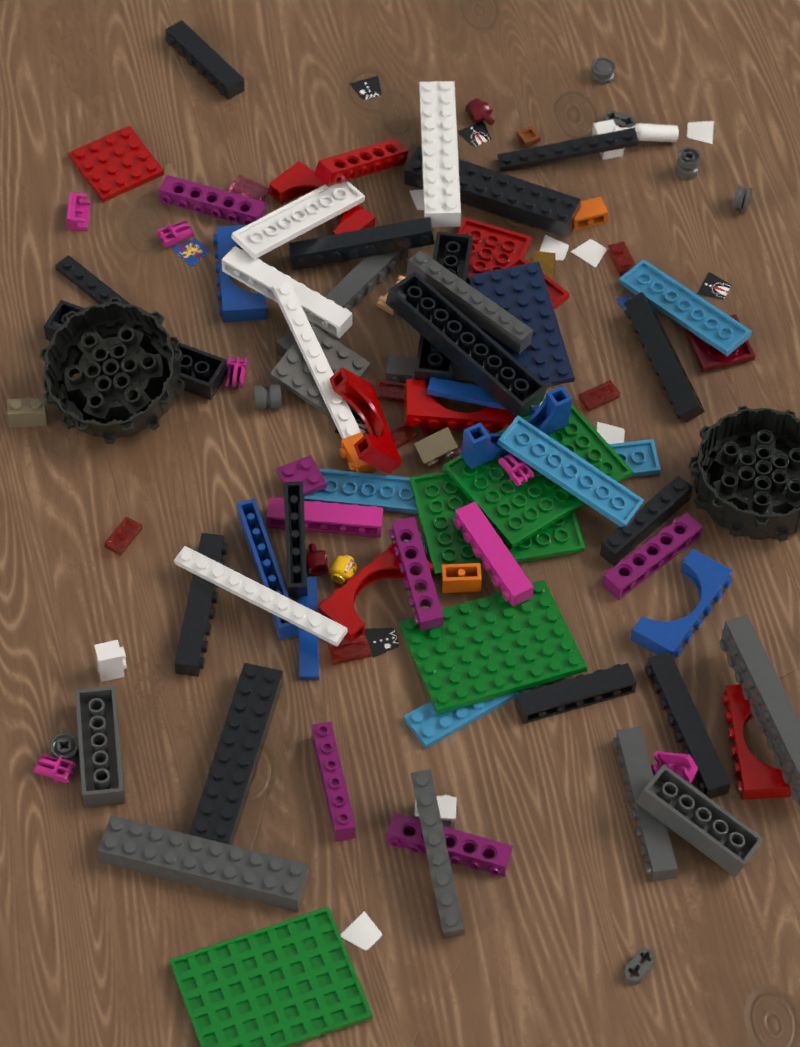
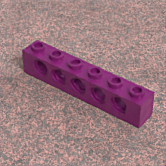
[159,175,266,225]
[603,512,703,600]
[389,517,444,631]
[311,722,356,842]
[386,812,513,876]

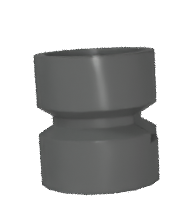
[676,147,701,181]
[254,384,282,410]

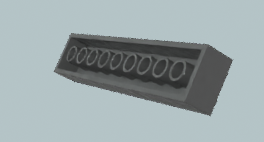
[719,615,800,807]
[98,815,310,912]

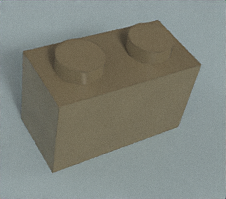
[7,397,47,428]
[413,427,458,466]

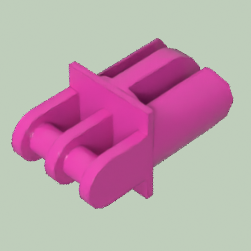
[157,220,194,247]
[225,356,248,388]
[498,454,535,486]
[33,754,76,783]

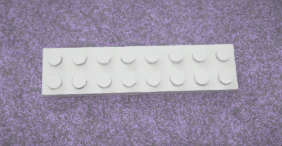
[232,181,365,259]

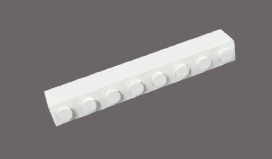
[222,246,353,338]

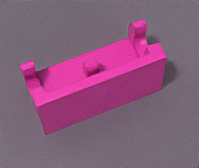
[67,192,90,231]
[650,751,698,784]

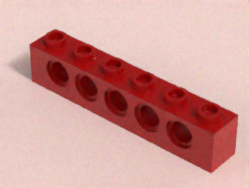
[314,138,409,187]

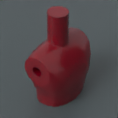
[465,98,495,126]
[306,543,328,576]

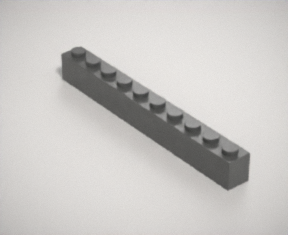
[276,249,409,357]

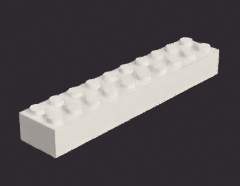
[419,81,461,228]

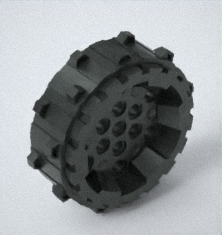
[40,297,185,444]
[689,406,800,542]

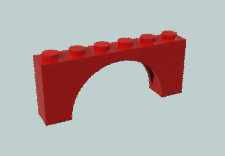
[269,161,375,235]
[329,367,402,475]
[404,379,516,433]
[318,540,434,645]
[722,684,791,800]

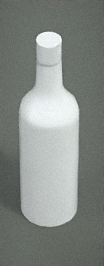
[613,123,679,143]

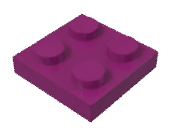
[276,455,327,496]

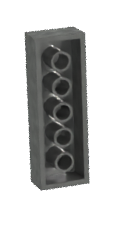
[75,686,125,807]
[636,764,764,877]

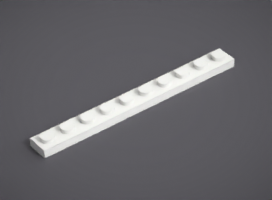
[272,281,361,439]
[174,546,348,646]

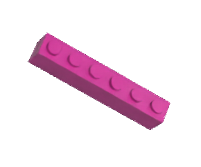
[266,498,383,537]
[453,502,534,607]

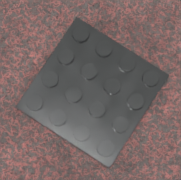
[269,322,371,418]

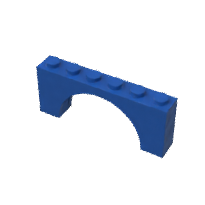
[213,225,267,322]
[461,385,573,469]
[631,549,733,659]

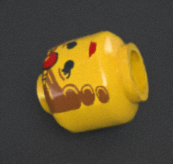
[329,555,357,584]

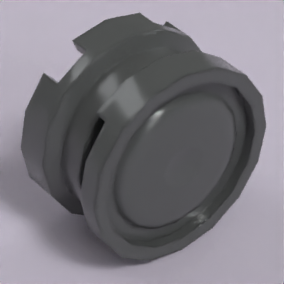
[591,58,615,84]
[732,185,753,212]
[50,733,79,762]

